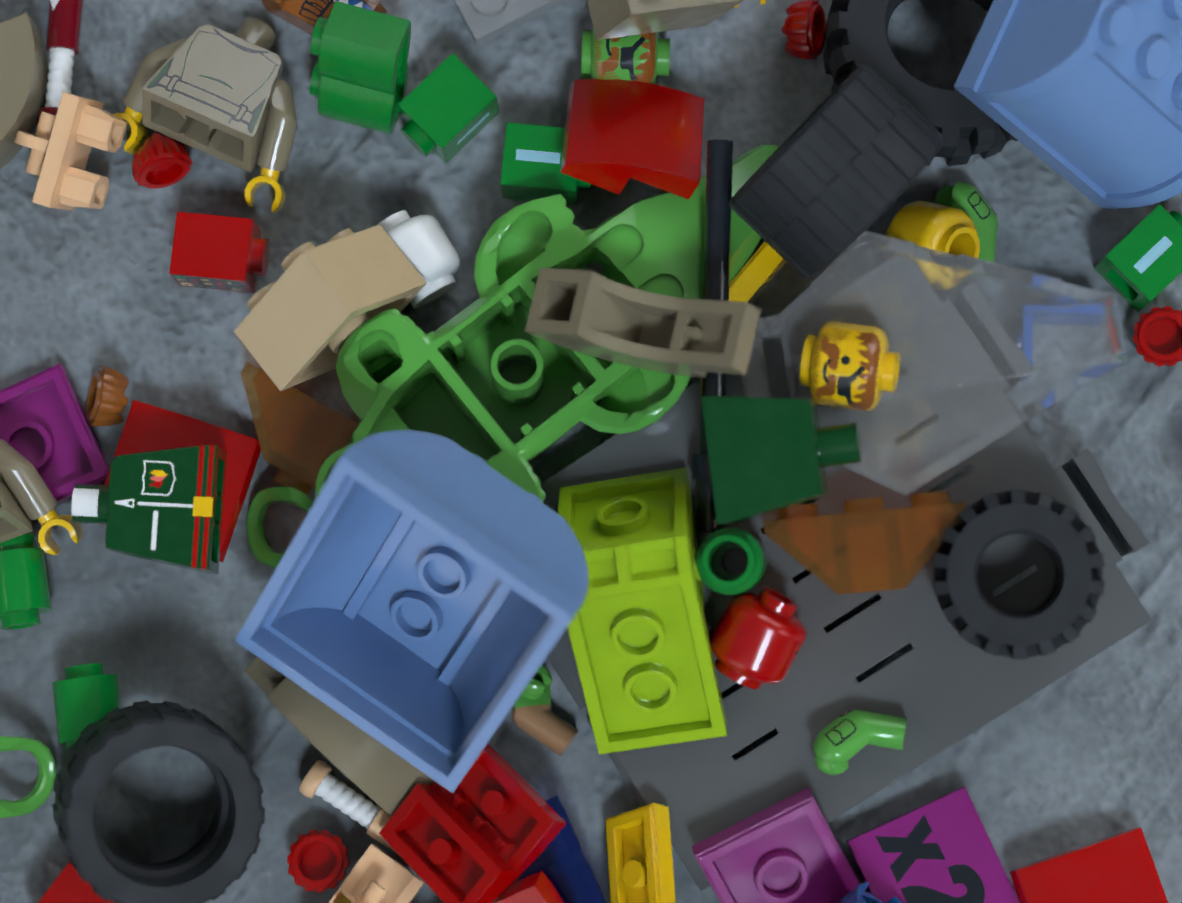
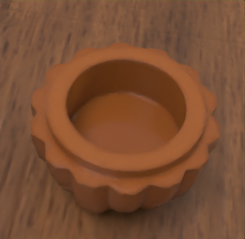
[85,366,129,426]

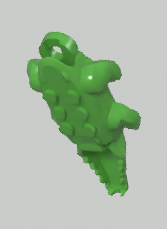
[315,145,779,502]

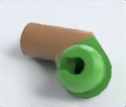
[511,664,579,756]

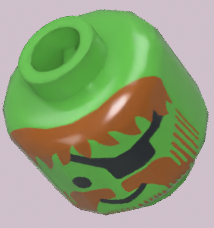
[581,27,670,84]

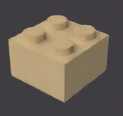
[233,224,427,391]

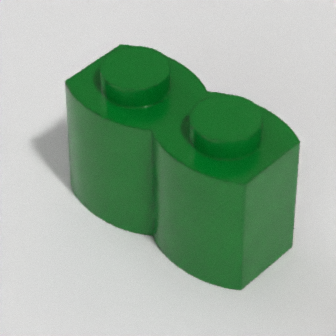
[309,1,411,135]

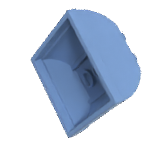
[954,0,1182,210]
[235,430,589,793]

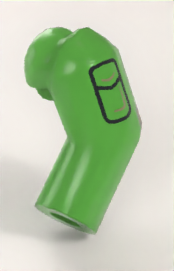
[935,181,998,271]
[813,709,907,775]

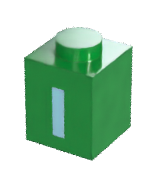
[398,53,499,163]
[500,122,591,205]
[1094,204,1182,313]

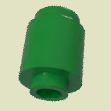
[696,528,767,595]
[0,533,52,630]
[52,663,121,751]

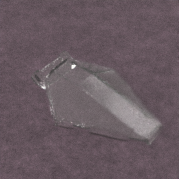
[741,231,1126,496]

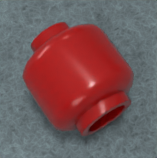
[709,587,807,690]

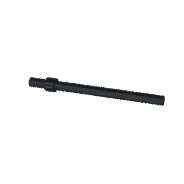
[691,140,733,532]

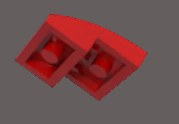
[561,79,705,200]
[103,400,264,563]
[379,743,567,903]
[1010,827,1168,903]

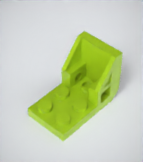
[558,467,727,755]

